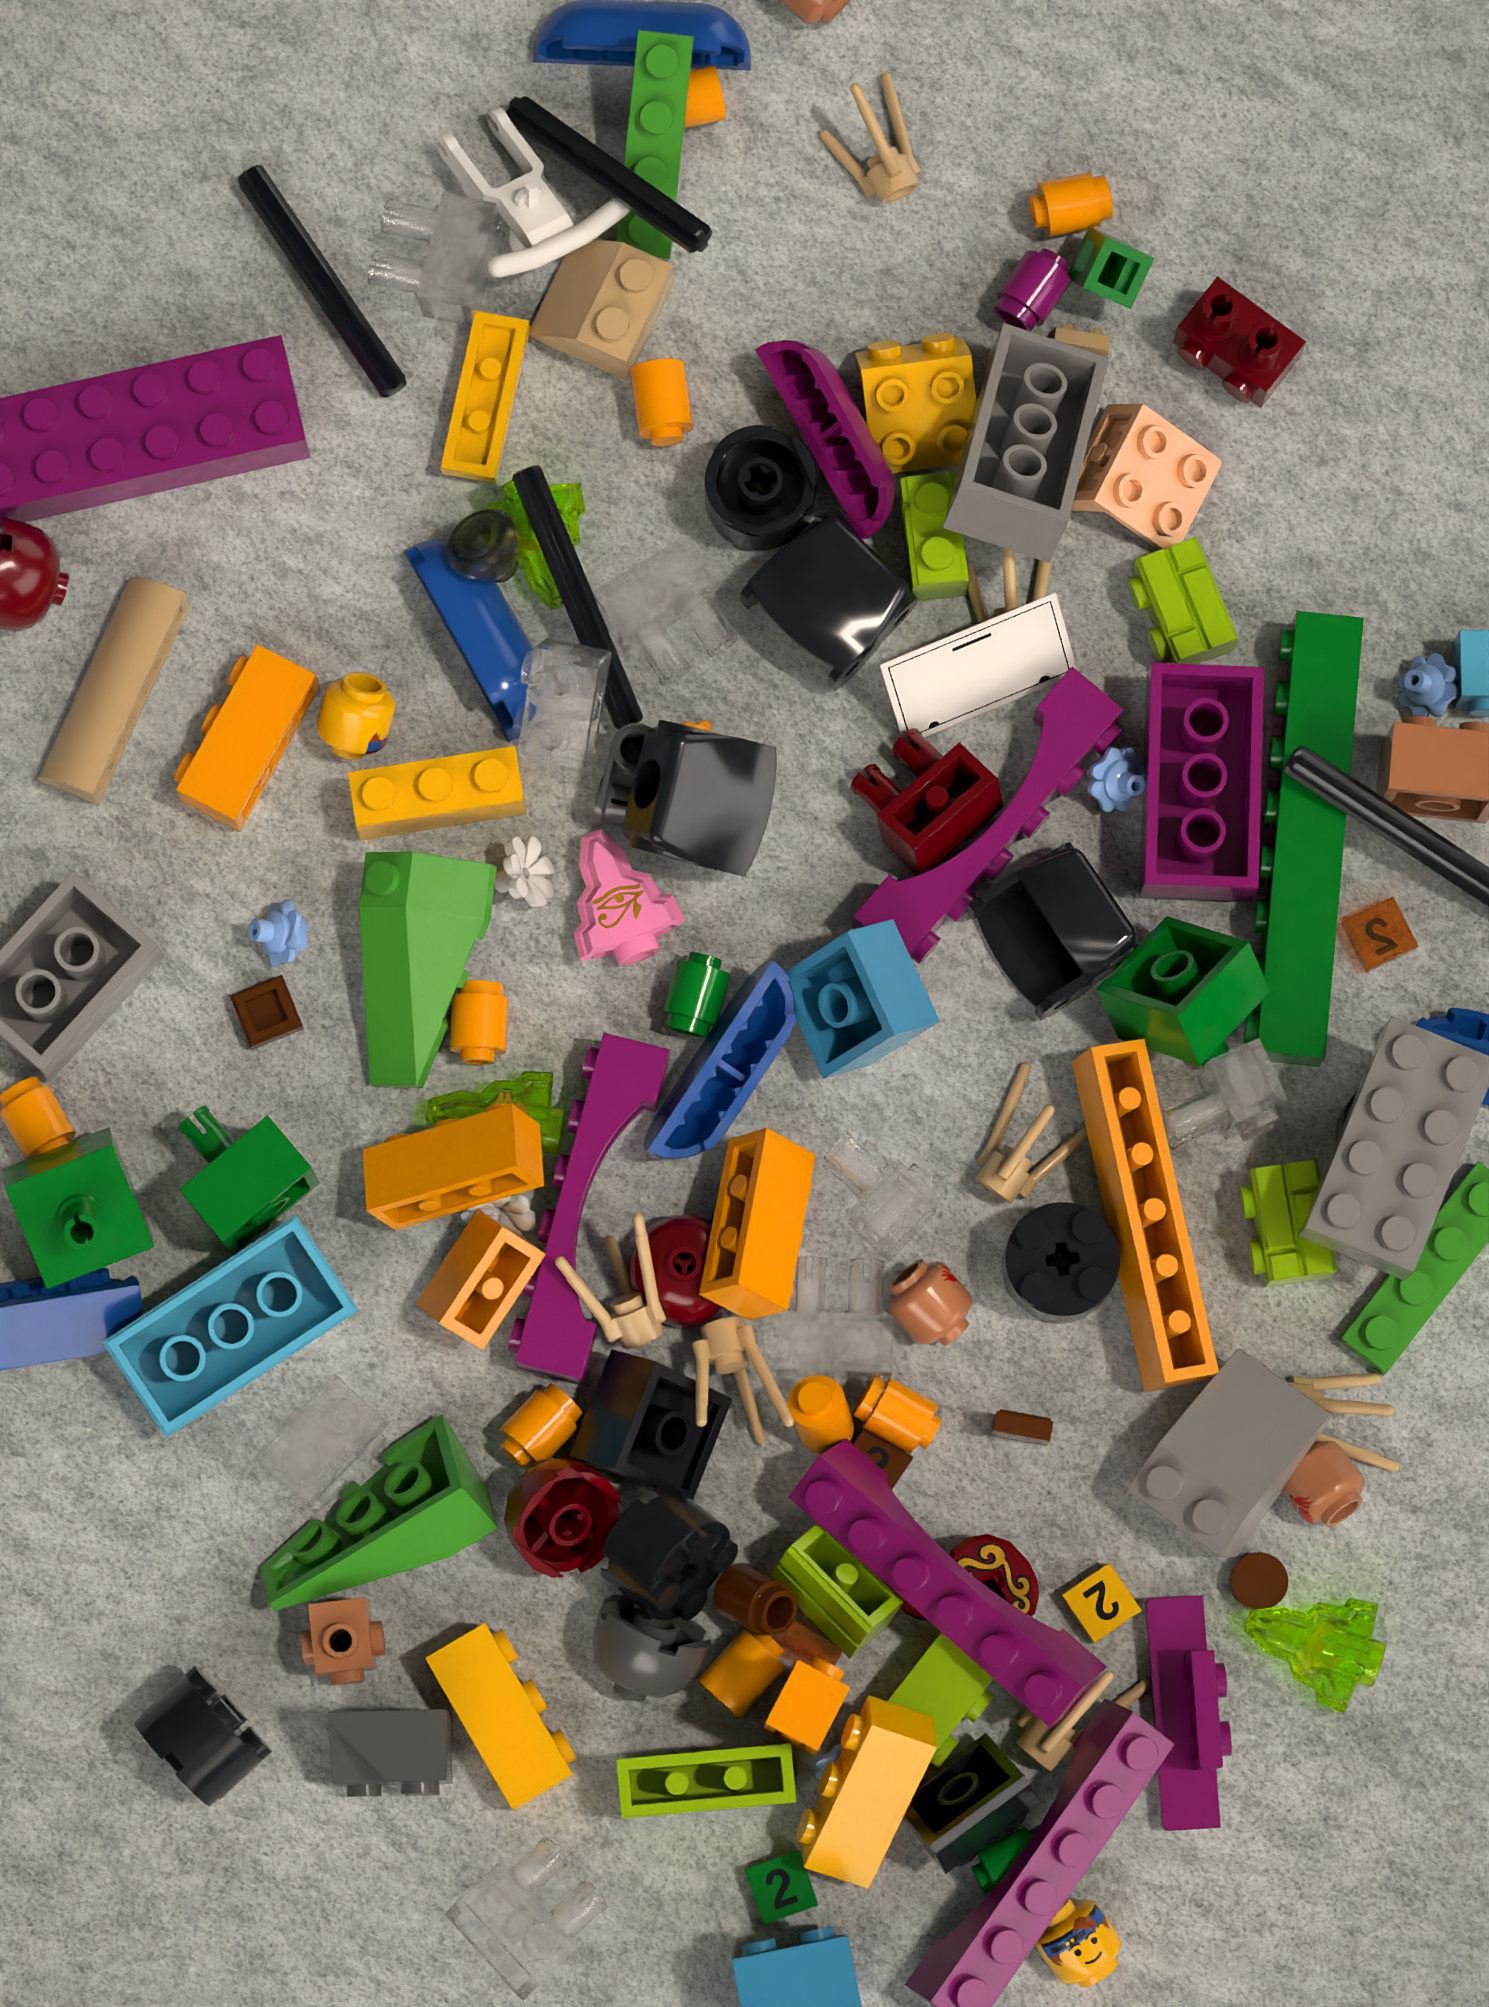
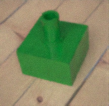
[1096,916,1270,1069]
[178,1105,320,1256]
[2,1127,155,1289]

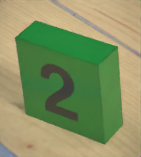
[744,1850,818,1925]

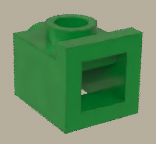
[1067,226,1155,309]

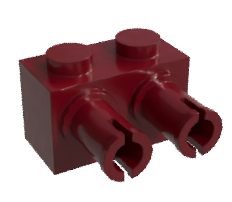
[1173,276,1306,408]
[850,728,1003,876]

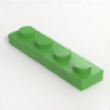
[616,30,694,259]
[1339,1161,1489,1376]

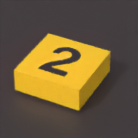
[1061,1563,1142,1644]

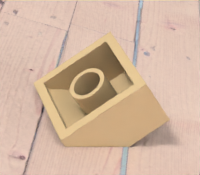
[529,239,674,381]

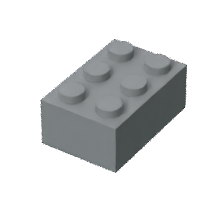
[0,871,164,1081]

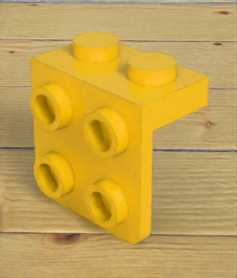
[855,333,976,474]

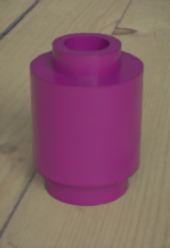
[994,248,1072,332]

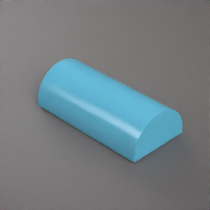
[103,1215,359,1438]

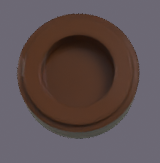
[1229,1552,1288,1611]

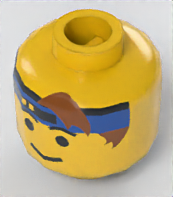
[317,672,396,760]
[1036,1897,1121,1988]

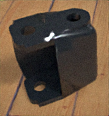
[740,512,919,691]
[623,720,777,877]
[966,842,1140,1021]

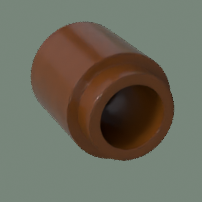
[713,1563,798,1635]

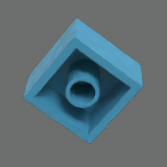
[785,919,940,1079]
[731,1926,862,2007]

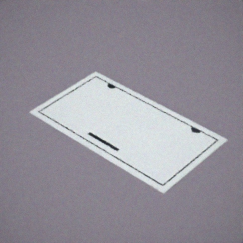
[880,592,1077,744]

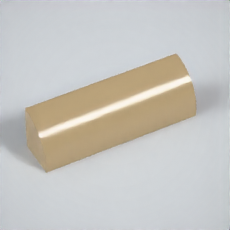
[38,577,190,806]

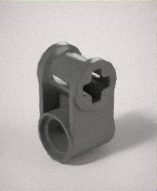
[592,723,651,827]

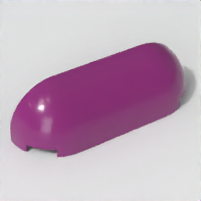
[755,340,895,539]

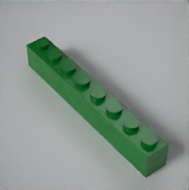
[1243,611,1364,1067]

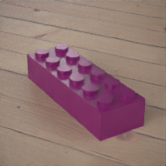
[0,335,311,523]

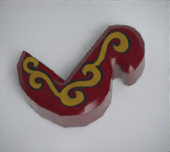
[900,1534,1039,1621]

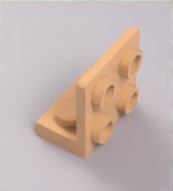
[1072,404,1221,550]

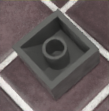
[328,1709,453,1797]

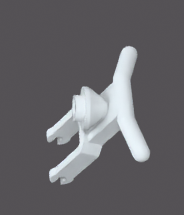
[436,107,630,278]

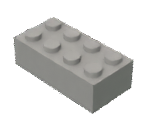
[943,323,1109,563]
[1298,1016,1489,1281]

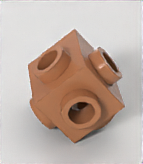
[301,1597,386,1686]

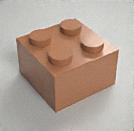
[1376,716,1489,824]

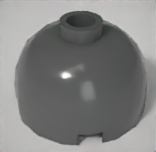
[592,1595,711,1702]

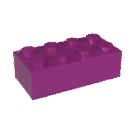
[1140,662,1264,902]

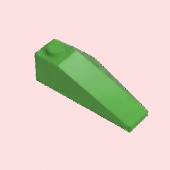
[359,852,497,1088]
[260,1415,498,1611]

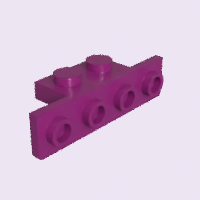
[1145,1595,1232,1831]

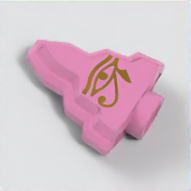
[573,829,686,966]

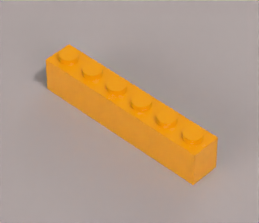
[1071,1038,1219,1393]

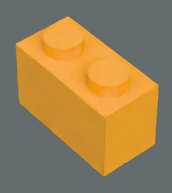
[415,1208,546,1350]

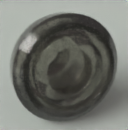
[445,508,520,583]

